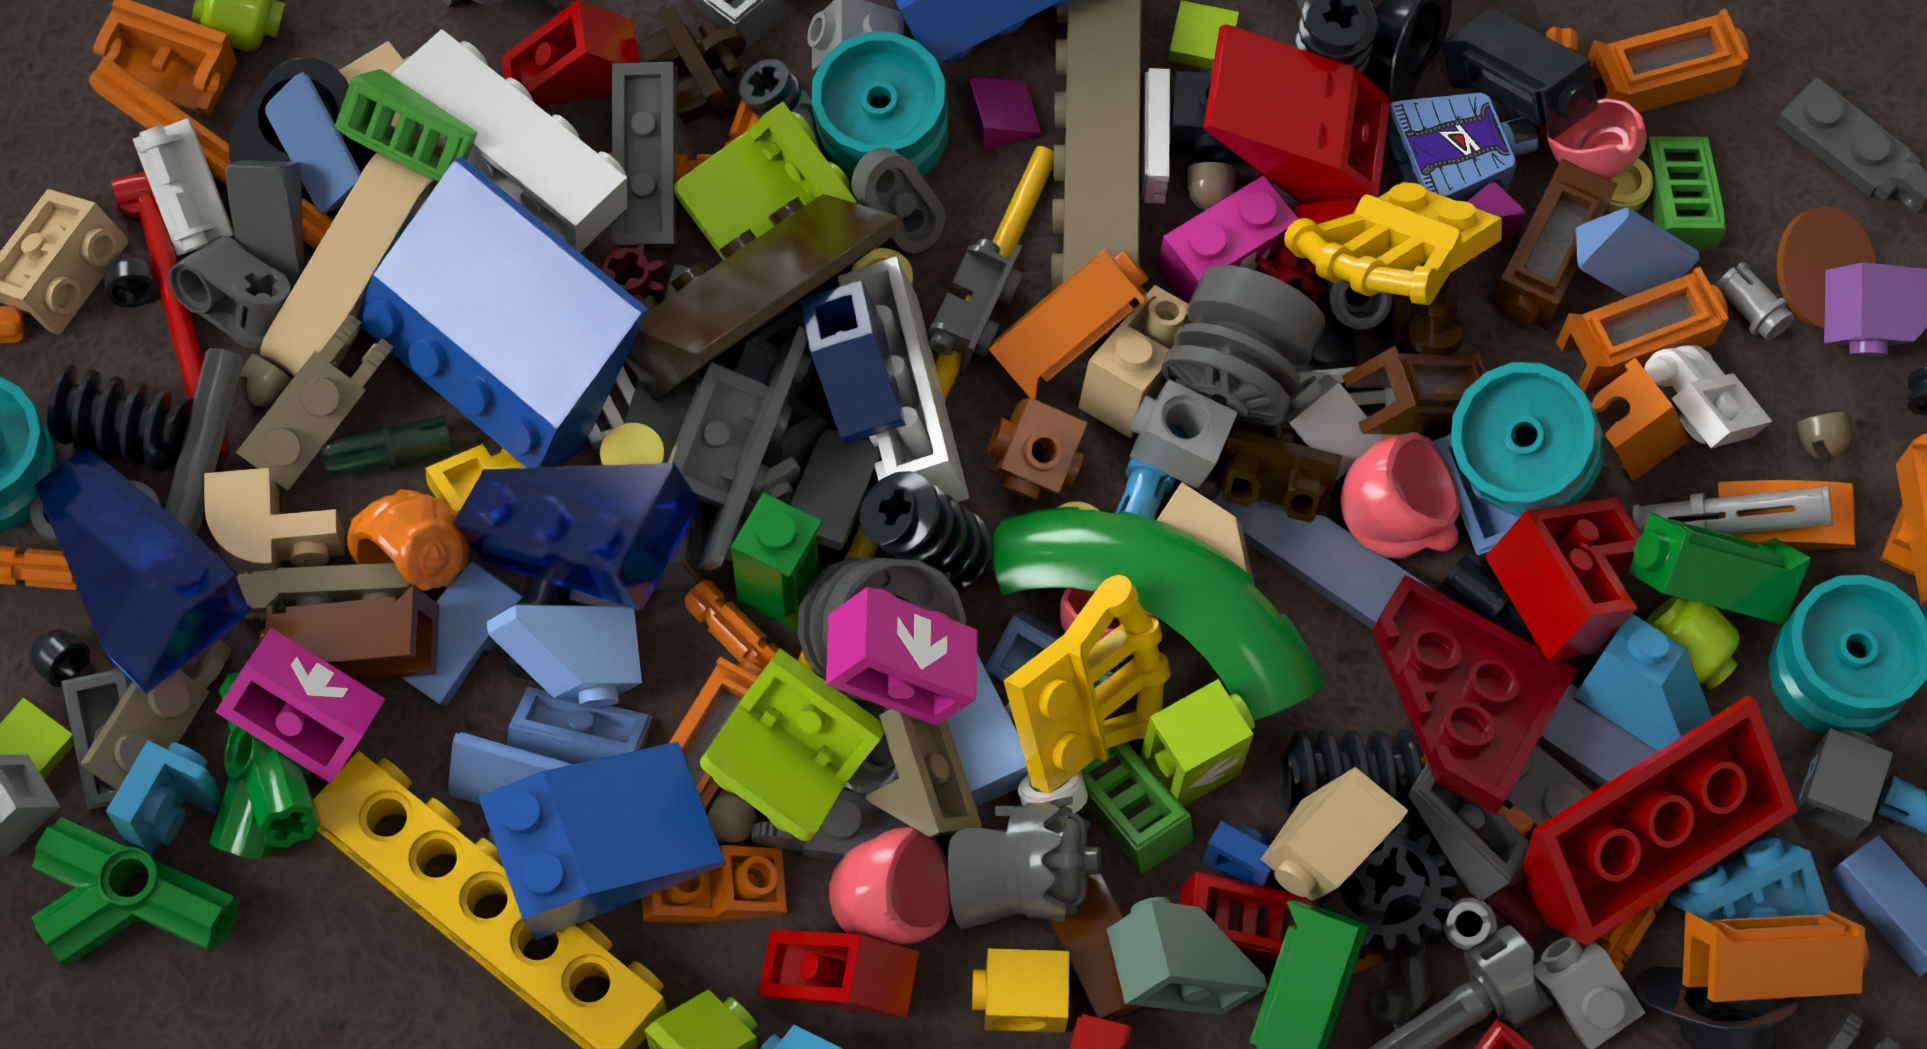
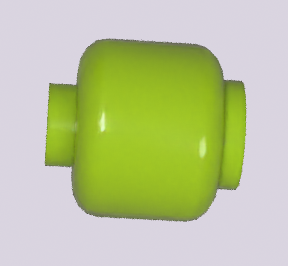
[191,0,285,52]
[1645,596,1739,690]

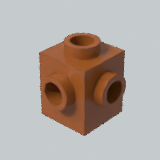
[987,397,1087,501]

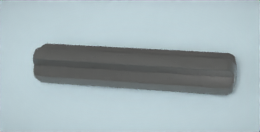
[162,348,243,535]

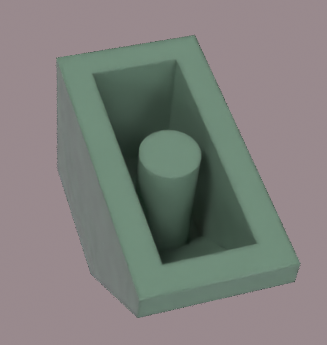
[1107,897,1267,1015]

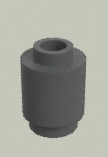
[1326,280,1393,329]

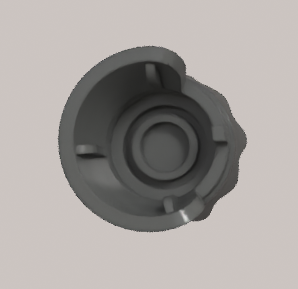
[948,796,1101,930]

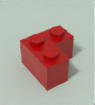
[1485,497,1641,662]

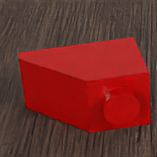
[501,0,640,106]
[758,930,919,1018]

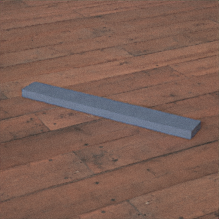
[1212,490,1658,787]

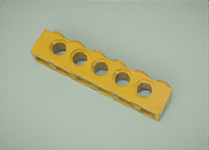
[314,751,667,1049]

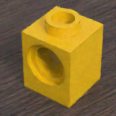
[972,948,1069,1033]

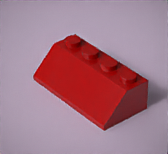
[1521,696,1798,946]

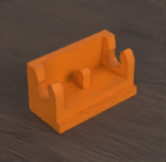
[93,0,237,117]
[1592,358,1689,481]

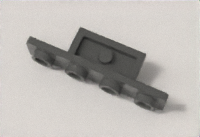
[660,323,812,572]

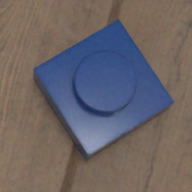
[1202,821,1273,887]

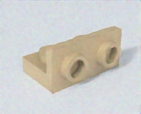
[0,189,128,334]

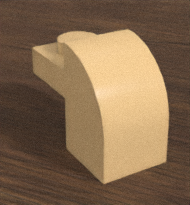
[204,468,345,574]

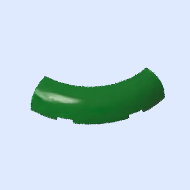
[993,507,1325,721]

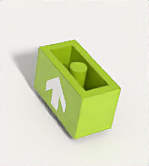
[1140,679,1255,806]

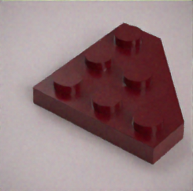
[1372,575,1577,816]

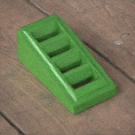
[335,69,478,182]
[1646,136,1726,249]
[1081,742,1193,874]

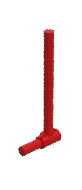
[111,172,229,459]

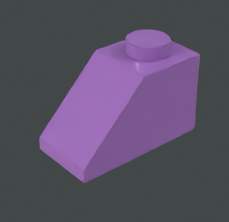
[1824,262,1927,357]

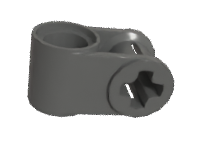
[168,236,291,350]

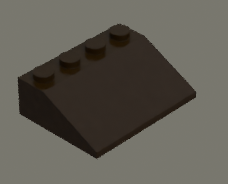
[625,194,905,401]

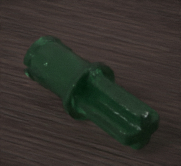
[322,415,452,477]

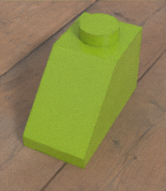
[644,989,758,1049]

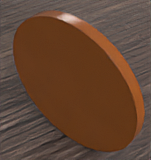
[1776,207,1876,330]

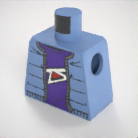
[1386,93,1538,202]

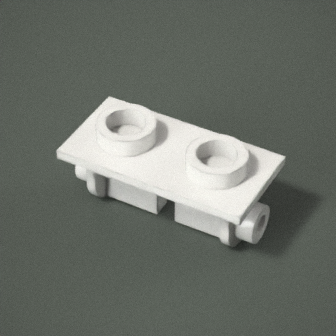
[133,118,235,256]

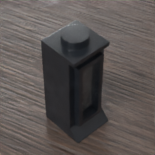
[1441,8,1598,139]

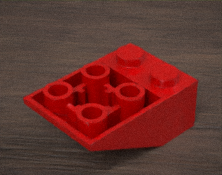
[1203,24,1390,206]

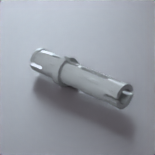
[1633,485,1833,535]

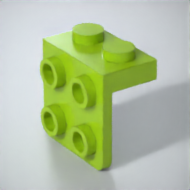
[674,102,857,261]
[700,648,885,841]

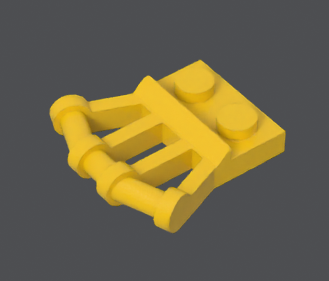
[1284,182,1502,305]
[1004,575,1171,794]

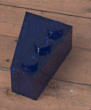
[453,463,701,611]

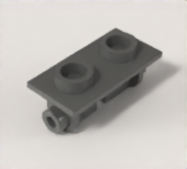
[928,239,1024,373]

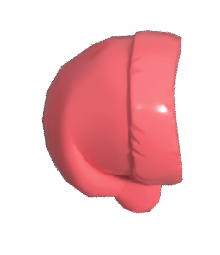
[1340,432,1460,559]
[829,827,951,945]

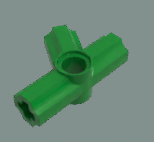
[209,672,321,860]
[32,817,240,968]

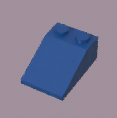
[478,742,726,941]

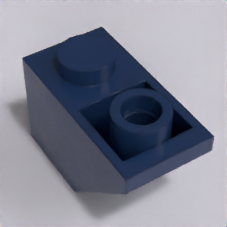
[800,280,906,445]

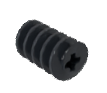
[1295,0,1378,76]
[47,364,193,472]
[859,471,994,592]
[1282,730,1423,814]

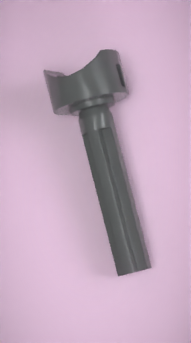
[1368,925,1556,1049]

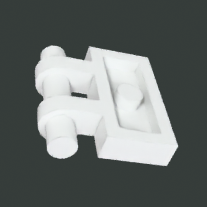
[1644,344,1773,448]

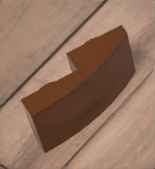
[1047,874,1143,1021]

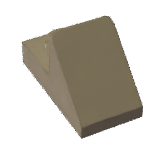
[865,709,982,837]

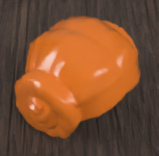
[347,489,469,591]

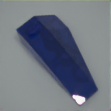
[35,446,250,694]

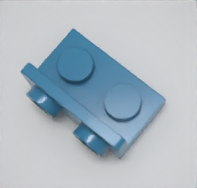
[106,740,223,856]
[1669,837,1830,923]

